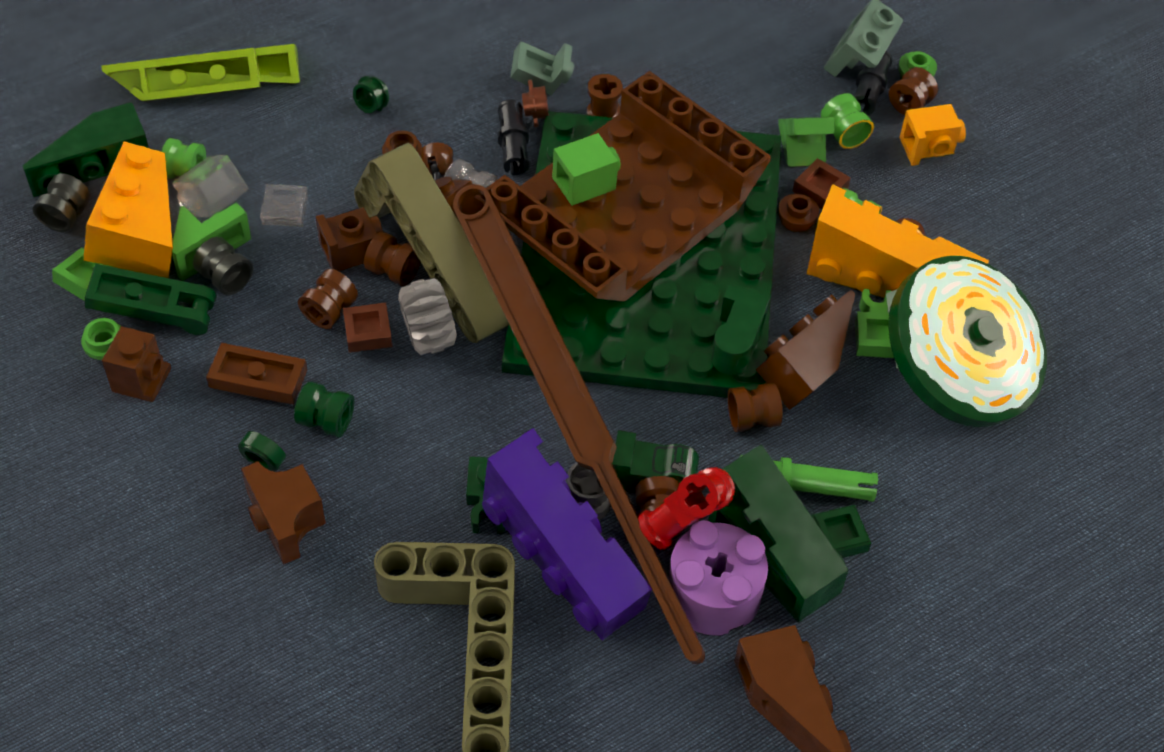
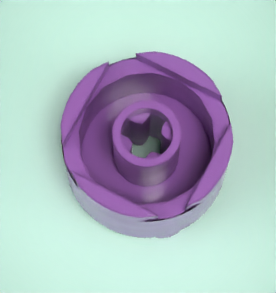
[668,520,768,635]

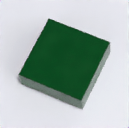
[811,505,871,558]

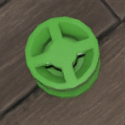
[161,138,206,184]

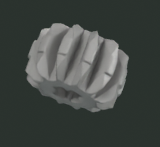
[398,278,457,355]

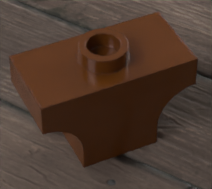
[241,461,326,565]

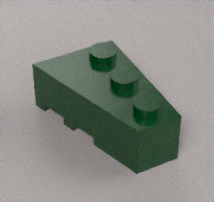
[708,444,849,622]

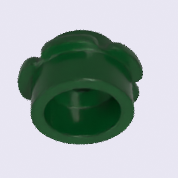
[353,75,389,113]

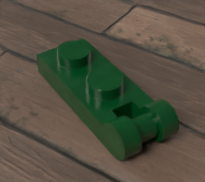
[85,264,216,335]

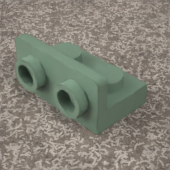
[824,0,903,77]

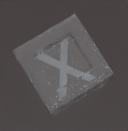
[260,184,308,227]

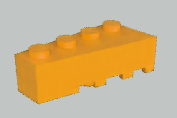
[807,184,989,298]

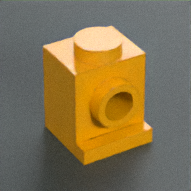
[899,104,966,166]

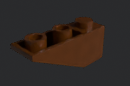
[755,290,855,410]
[734,625,851,752]

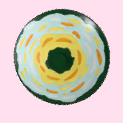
[888,256,1047,427]

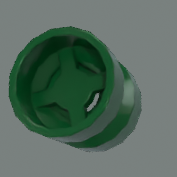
[294,381,355,438]

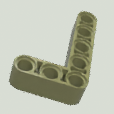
[354,143,509,343]
[374,542,515,752]

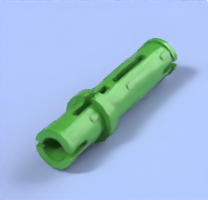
[739,455,878,502]

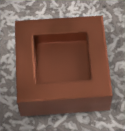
[792,158,851,209]
[343,303,392,353]

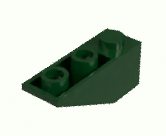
[22,102,149,197]

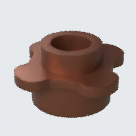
[522,80,549,127]

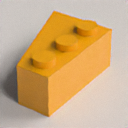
[83,142,173,278]

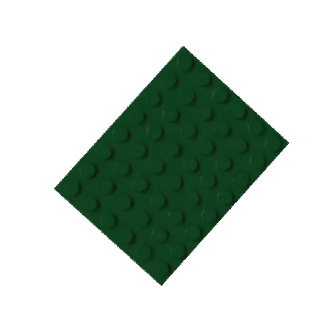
[502,111,781,398]

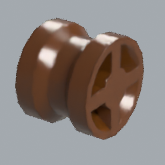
[888,67,938,115]

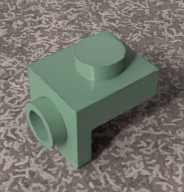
[510,41,574,96]

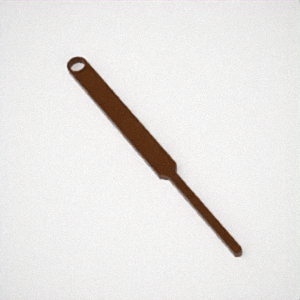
[453,184,705,664]

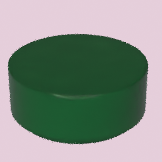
[238,431,286,472]

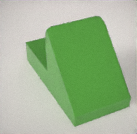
[778,117,834,167]
[172,202,251,281]

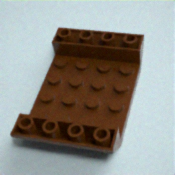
[474,71,771,301]

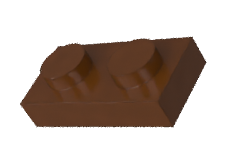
[206,343,308,405]

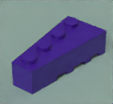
[482,428,652,641]

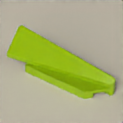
[101,44,300,101]

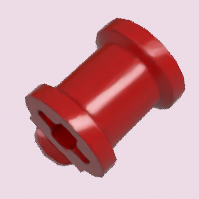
[638,467,735,550]

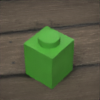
[552,133,621,206]

